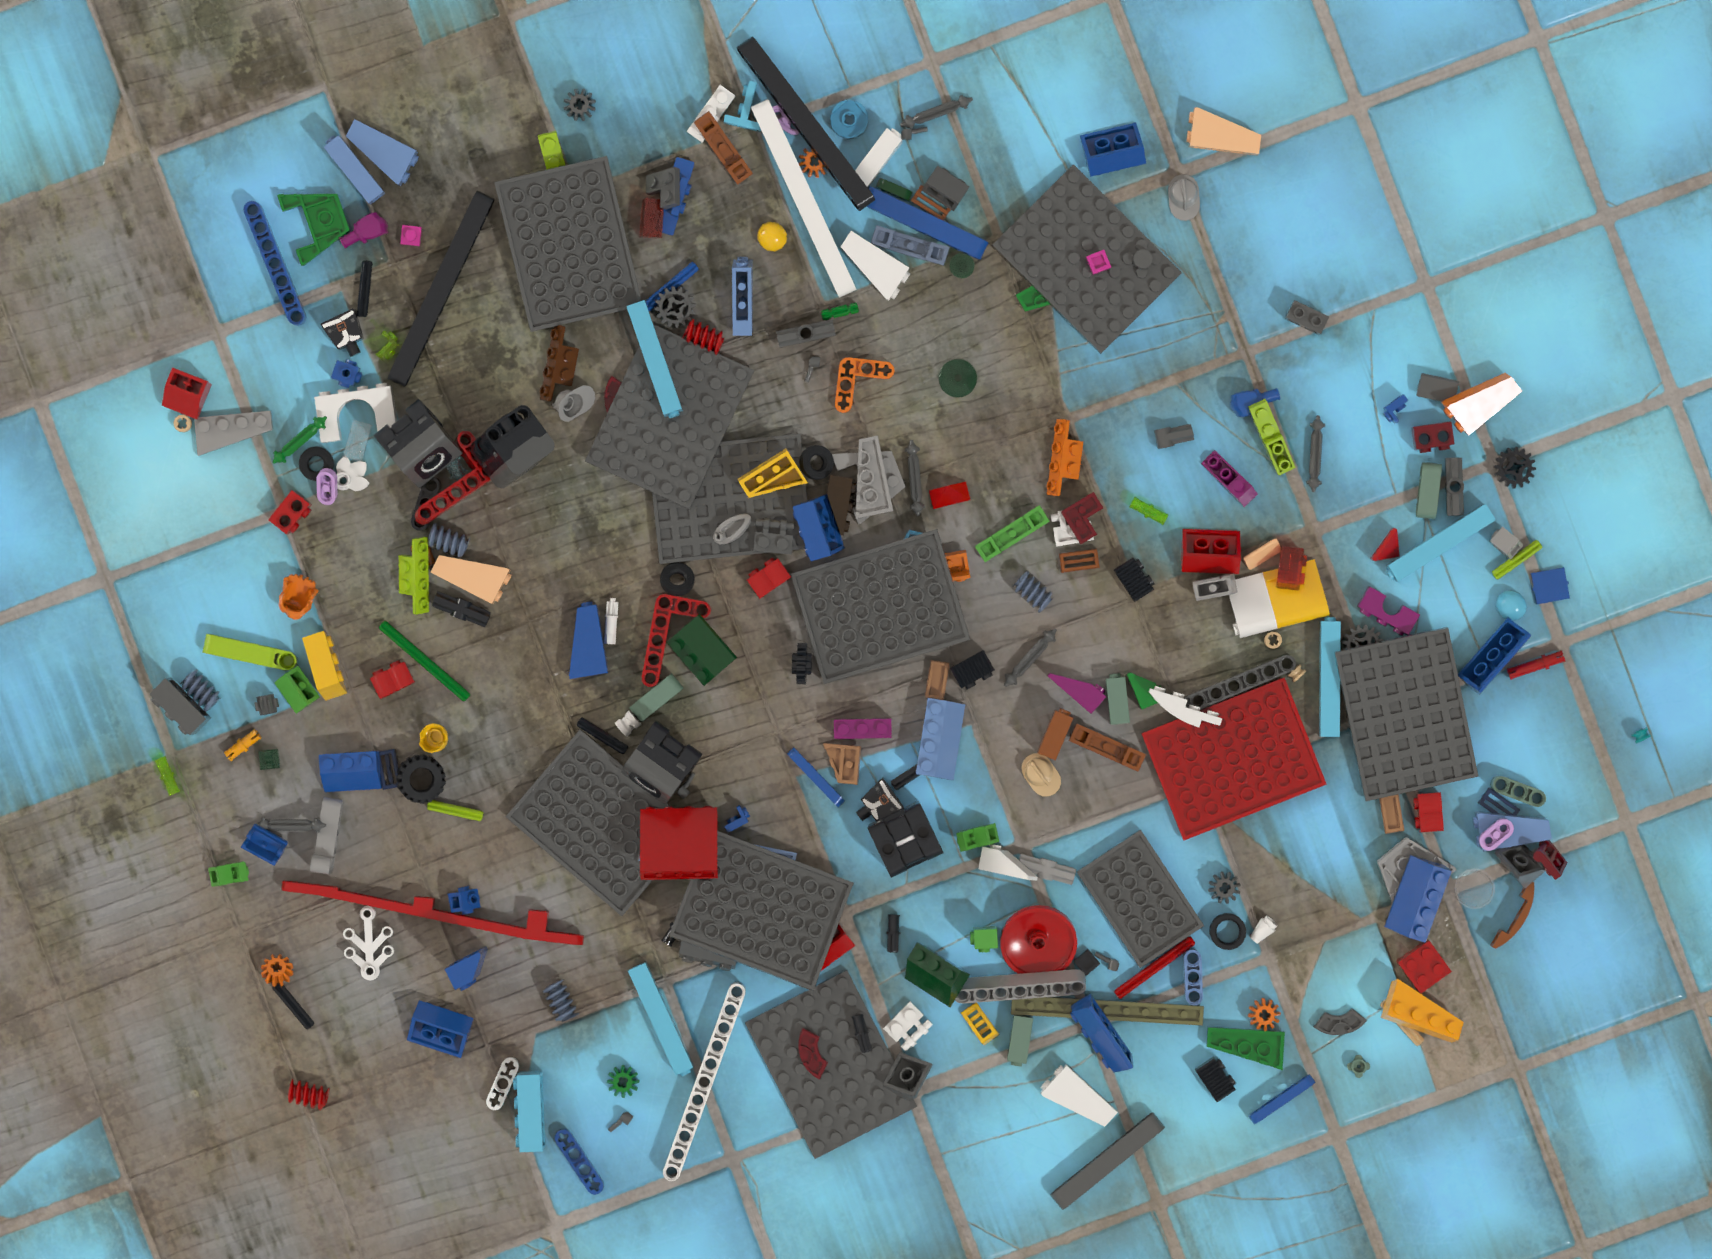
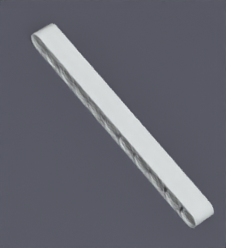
[751,99,857,298]
[663,982,746,1181]

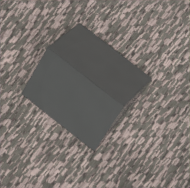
[1495,844,1545,889]
[883,1052,932,1100]

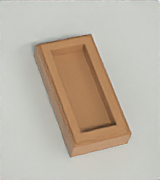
[925,660,950,700]
[1379,794,1404,834]

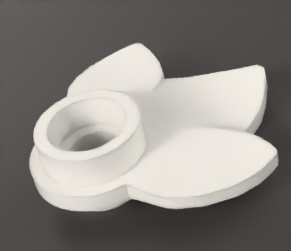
[336,456,369,491]

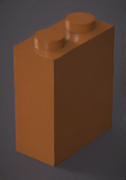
[1037,708,1073,761]

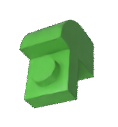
[956,823,1000,852]
[208,861,249,887]

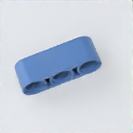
[1183,948,1203,1005]

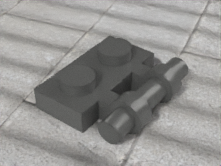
[753,517,795,555]

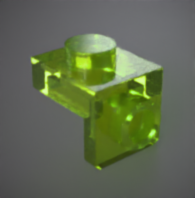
[376,330,399,361]

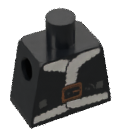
[321,308,364,357]
[856,777,904,821]

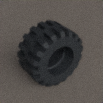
[396,754,446,804]

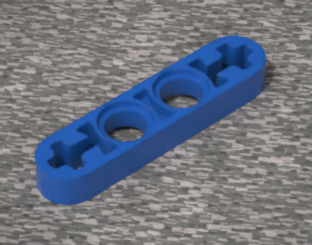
[787,747,845,808]
[1248,1074,1315,1124]
[555,1129,604,1195]

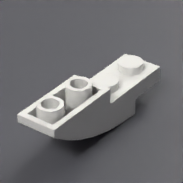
[1149,686,1222,727]

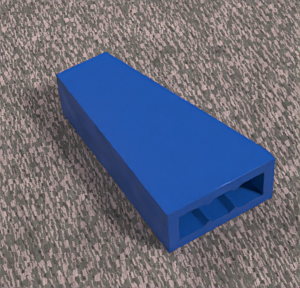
[569,602,609,679]

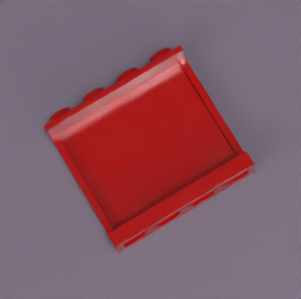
[640,806,718,880]

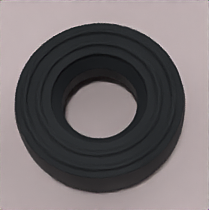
[799,445,834,480]
[299,446,334,481]
[660,562,695,596]

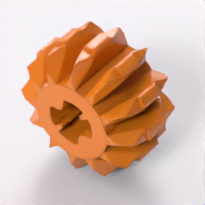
[799,148,826,178]
[261,954,294,987]
[1248,998,1281,1031]

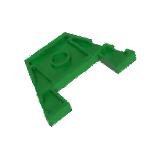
[277,194,350,266]

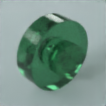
[949,253,974,279]

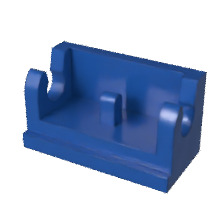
[241,824,288,866]

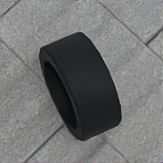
[1209,913,1246,950]

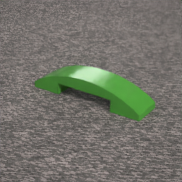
[975,505,1050,562]

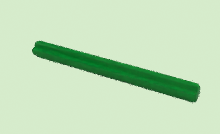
[379,621,470,701]

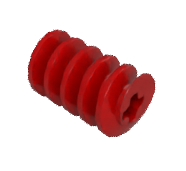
[682,319,725,355]
[288,1079,330,1111]

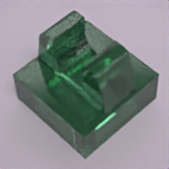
[258,749,280,770]

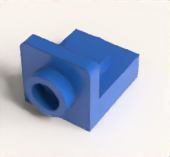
[1383,394,1408,424]
[725,805,750,833]

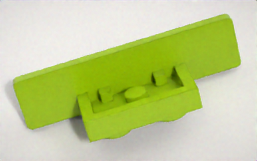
[398,537,429,615]

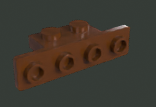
[540,325,579,402]

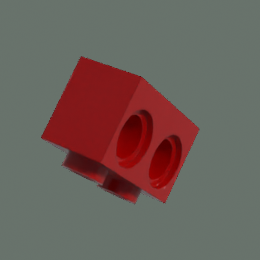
[268,490,312,534]

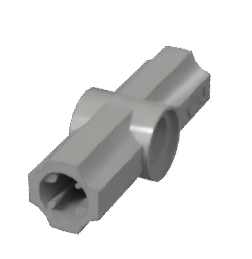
[1019,854,1076,885]

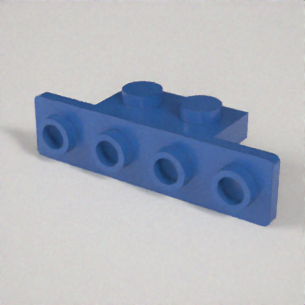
[655,157,694,236]

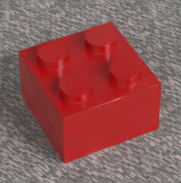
[1396,939,1452,994]

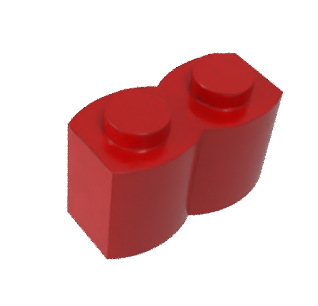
[747,557,791,599]
[370,660,415,699]
[1413,792,1444,833]

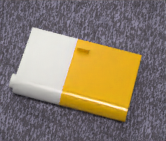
[1229,559,1330,638]

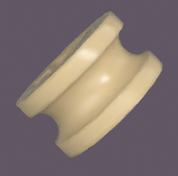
[173,415,192,432]
[1264,632,1282,649]
[1287,664,1306,682]

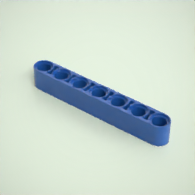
[867,186,988,260]
[243,201,307,326]

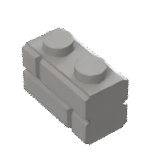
[1193,573,1237,601]

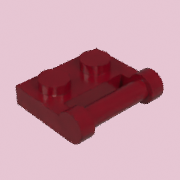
[1533,840,1568,880]

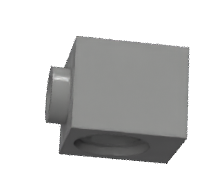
[1490,526,1523,560]

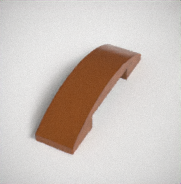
[694,111,753,185]
[1068,723,1146,772]
[1490,882,1534,949]

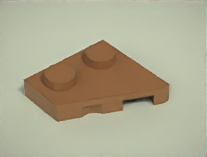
[824,743,861,785]

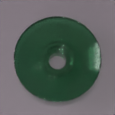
[939,359,977,398]

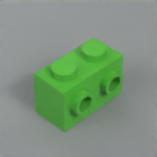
[274,666,320,714]
[970,926,998,952]

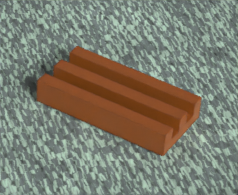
[911,185,951,221]
[1059,549,1100,573]

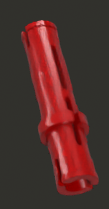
[1506,650,1566,680]

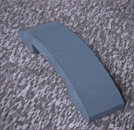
[871,225,950,266]

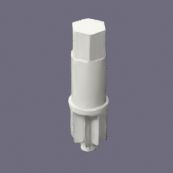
[604,598,618,644]

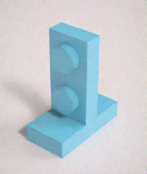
[723,81,761,132]

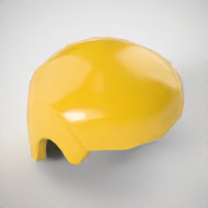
[757,222,787,252]
[419,723,448,753]

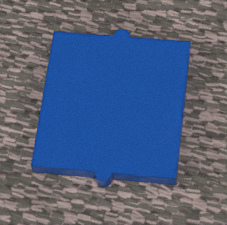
[1531,567,1570,604]

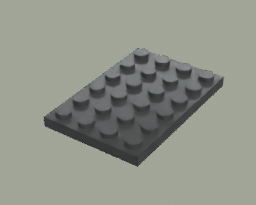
[1077,829,1204,968]

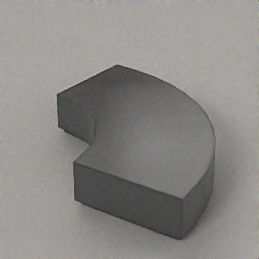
[1313,1008,1367,1035]

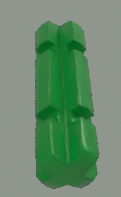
[821,303,859,320]

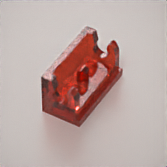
[640,198,664,239]

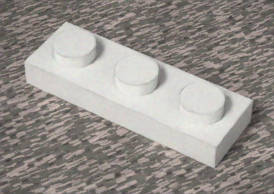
[687,85,736,143]

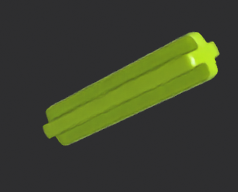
[1492,540,1542,580]
[427,800,484,821]

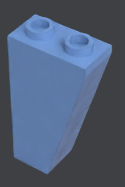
[346,119,419,186]
[324,135,385,205]
[732,257,753,336]
[1472,811,1552,852]

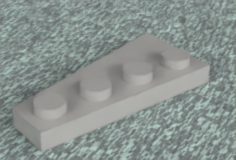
[194,411,273,456]
[856,436,893,519]

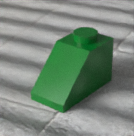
[1126,672,1162,710]

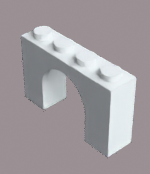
[314,383,397,443]

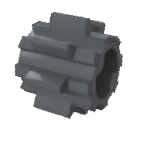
[254,694,279,716]

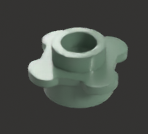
[1347,1055,1370,1078]

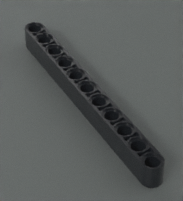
[736,36,875,211]
[387,190,495,387]

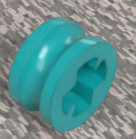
[1632,727,1651,744]

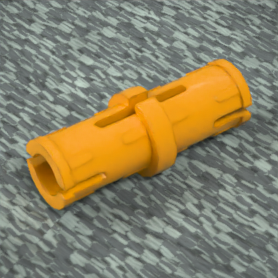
[224,729,262,761]

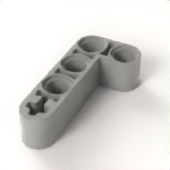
[310,797,343,875]

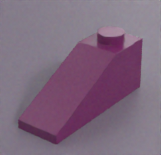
[1047,673,1106,714]

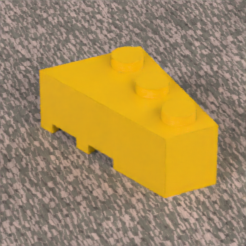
[738,448,808,498]
[302,631,347,701]

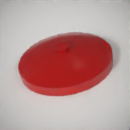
[1000,905,1077,974]

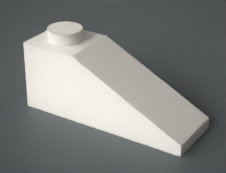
[978,844,1038,881]

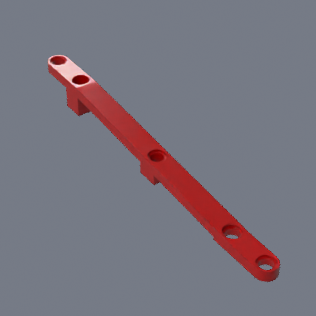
[281,880,584,945]

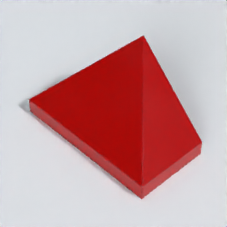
[929,482,970,509]
[1370,528,1400,561]

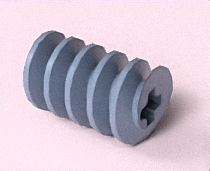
[428,523,470,558]
[1012,571,1053,613]
[180,669,221,712]
[543,979,579,1022]

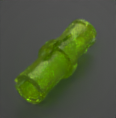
[1129,497,1168,525]
[155,756,180,796]

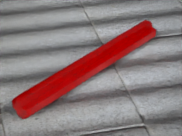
[1114,936,1195,999]

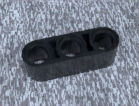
[411,477,442,531]

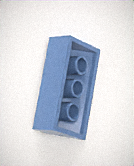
[916,698,965,780]

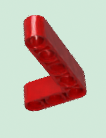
[415,431,491,525]
[642,594,711,687]

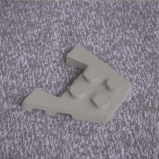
[832,451,905,525]
[1377,837,1457,904]

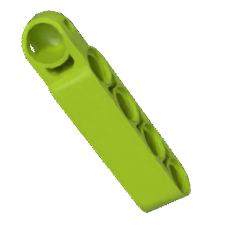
[202,634,297,670]

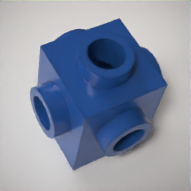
[331,359,362,388]
[448,886,481,915]

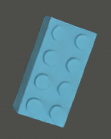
[513,1071,546,1152]

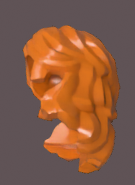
[279,574,319,620]

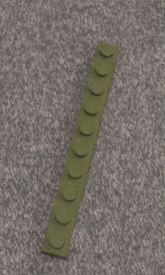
[1011,997,1204,1026]

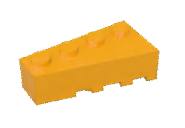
[1381,979,1464,1043]

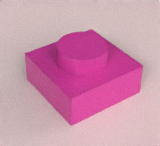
[400,225,422,247]
[1086,250,1111,275]

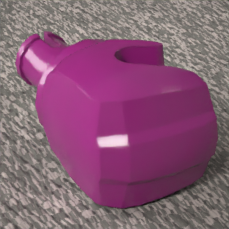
[339,212,389,249]

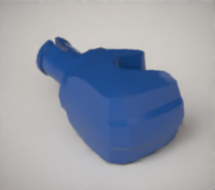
[1230,388,1280,417]

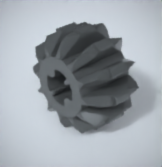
[564,89,596,121]
[1208,871,1241,904]

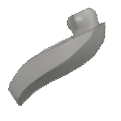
[713,514,752,544]

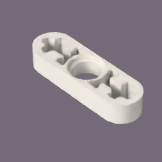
[486,1057,519,1110]

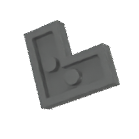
[646,167,680,210]

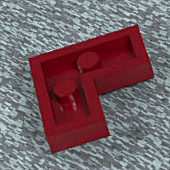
[1061,492,1103,545]

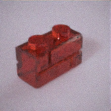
[1276,546,1307,591]

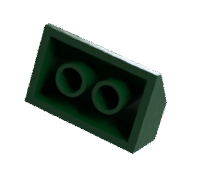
[667,614,737,686]
[905,943,970,1008]

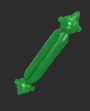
[272,416,327,464]

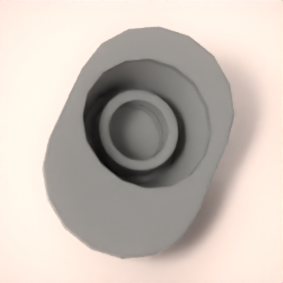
[1168,174,1200,221]
[552,385,595,422]

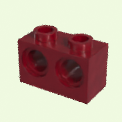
[1411,422,1455,453]

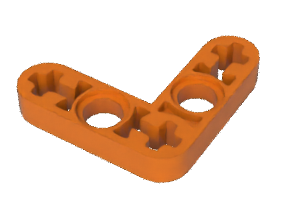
[835,357,895,413]

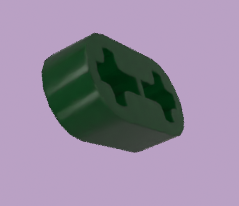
[876,178,913,201]

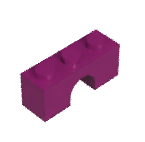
[1357,586,1420,636]
[834,718,892,739]

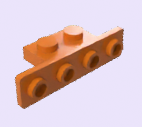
[1046,419,1083,496]

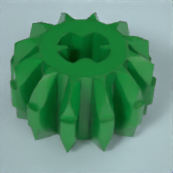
[607,1065,640,1098]

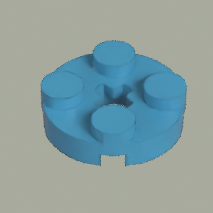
[830,100,868,139]

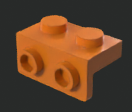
[945,550,971,582]

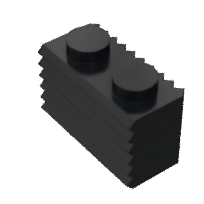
[1113,557,1155,602]
[950,650,995,690]
[1194,1057,1236,1102]

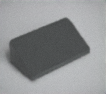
[1416,373,1459,402]

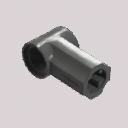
[1154,424,1194,449]

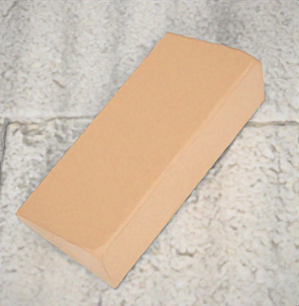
[1243,539,1282,570]

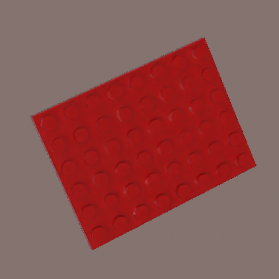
[1141,677,1327,841]

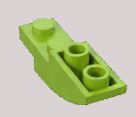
[538,131,566,169]
[1248,399,1296,476]

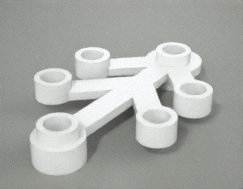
[343,906,394,981]

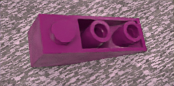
[1201,450,1258,507]

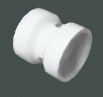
[615,711,641,737]

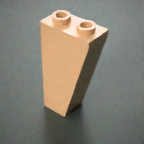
[1186,107,1261,156]
[431,555,512,604]

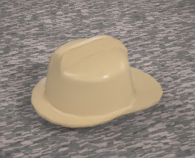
[1022,753,1061,796]

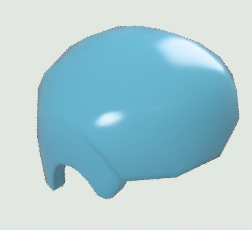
[1496,590,1527,621]

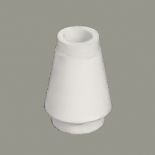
[1250,915,1278,944]

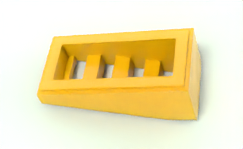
[961,1003,999,1045]

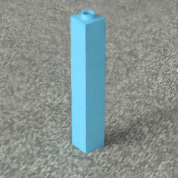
[626,300,683,418]
[1386,504,1496,582]
[1319,617,1341,737]
[628,962,694,1077]

